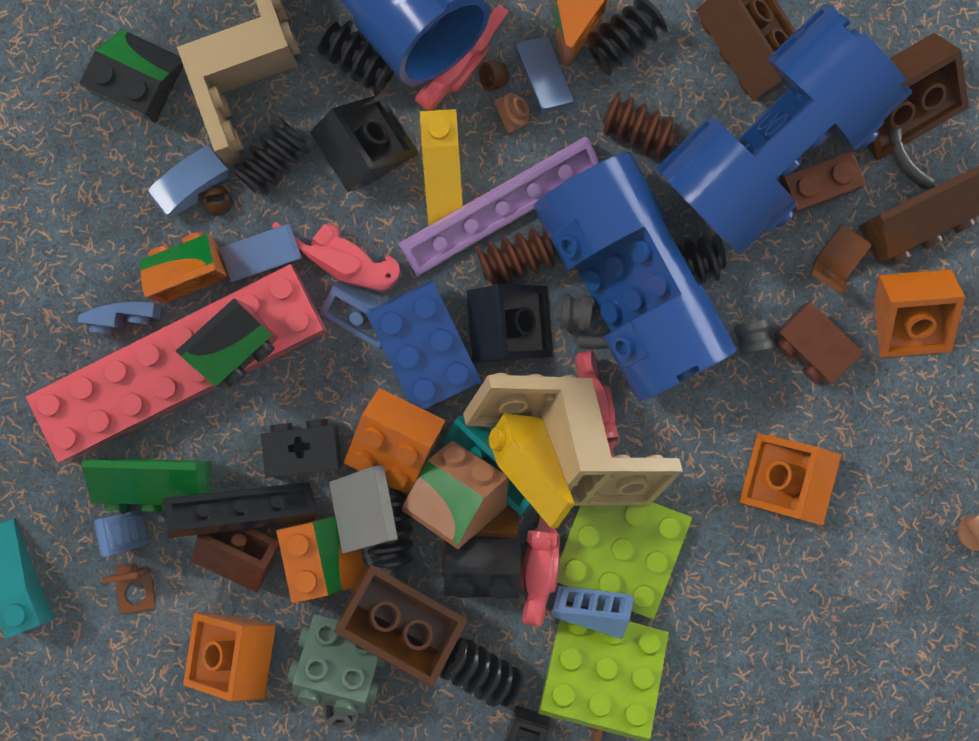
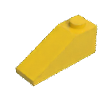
[420,109,463,226]
[488,413,575,528]

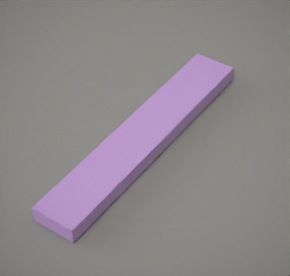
[398,137,600,276]

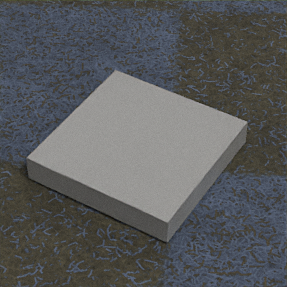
[329,465,398,554]

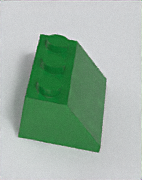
[82,458,211,512]

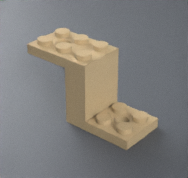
[177,0,301,166]
[463,373,683,506]

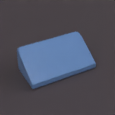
[515,36,574,115]
[319,281,382,349]

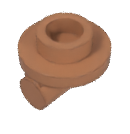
[494,93,530,135]
[957,514,979,551]

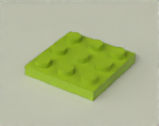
[558,502,692,620]
[538,605,669,741]

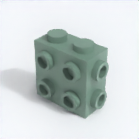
[287,614,386,715]

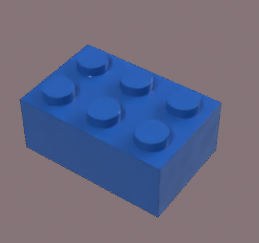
[366,279,481,409]

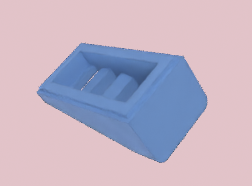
[94,510,148,557]
[551,586,634,639]

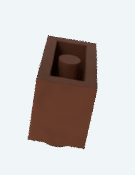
[778,151,866,215]
[773,301,863,385]
[191,528,279,593]

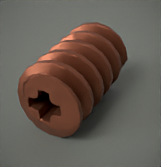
[602,90,683,162]
[475,226,554,285]

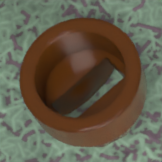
[479,60,510,91]
[202,186,232,216]

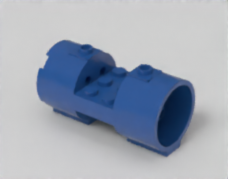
[341,0,490,85]
[657,4,912,255]
[533,152,737,402]

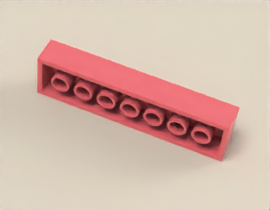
[26,264,328,463]

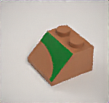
[402,441,509,549]

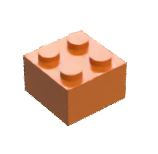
[344,388,446,495]

